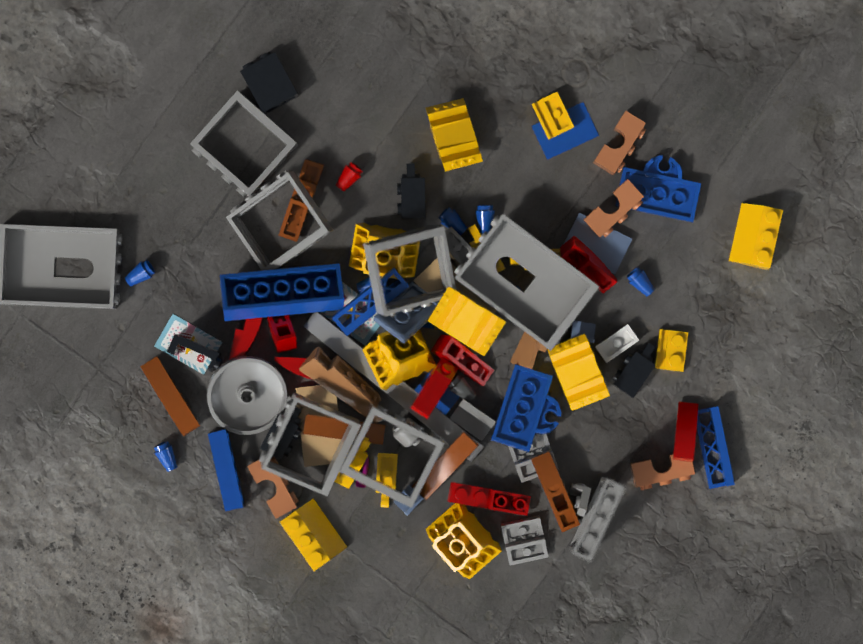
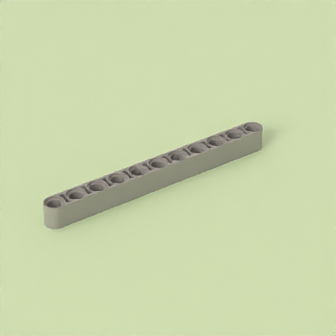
[303,312,484,462]

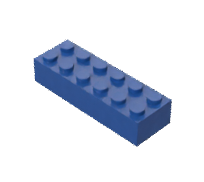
[220,263,344,321]

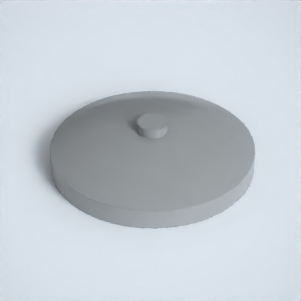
[207,356,287,435]

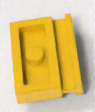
[532,92,575,140]
[654,329,688,372]

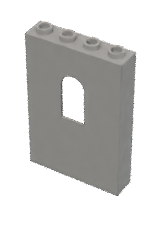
[454,214,599,351]
[0,224,123,309]

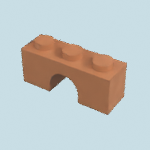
[593,111,647,175]
[583,179,644,237]
[630,454,695,490]
[247,457,299,519]

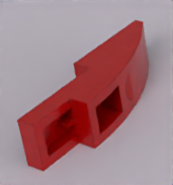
[447,482,531,516]

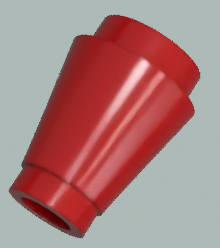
[335,162,363,192]

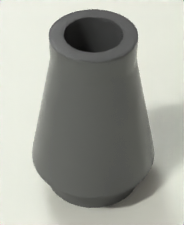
[448,374,477,403]

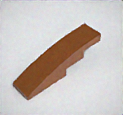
[278,159,324,242]
[140,356,200,436]
[303,414,386,445]
[412,431,478,500]

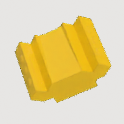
[426,98,483,171]
[349,223,420,279]
[428,286,506,356]
[362,330,436,390]
[547,334,610,411]
[426,503,502,579]

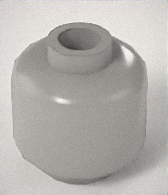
[393,418,422,447]

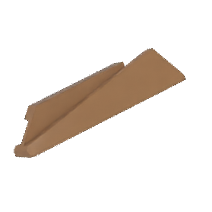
[510,331,547,369]
[299,346,383,424]

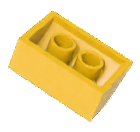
[728,203,783,270]
[280,498,347,571]

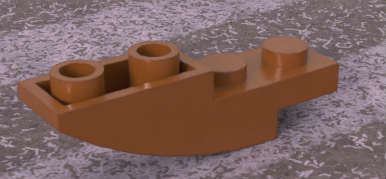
[531,450,580,532]

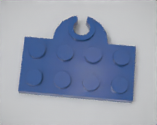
[615,155,701,223]
[491,364,561,452]

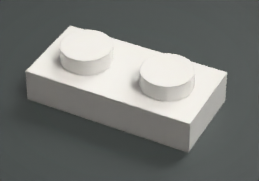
[595,324,639,363]

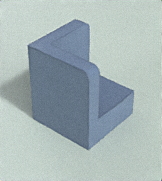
[570,321,596,344]
[394,485,423,516]

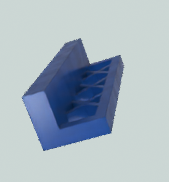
[332,267,409,336]
[697,406,735,489]
[208,429,245,511]

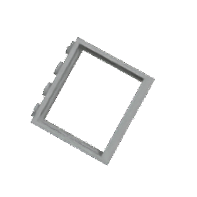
[190,90,298,198]
[226,171,334,271]
[363,224,456,317]
[259,392,361,496]
[340,405,445,508]
[568,477,625,562]

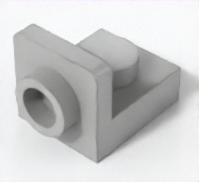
[569,483,591,517]

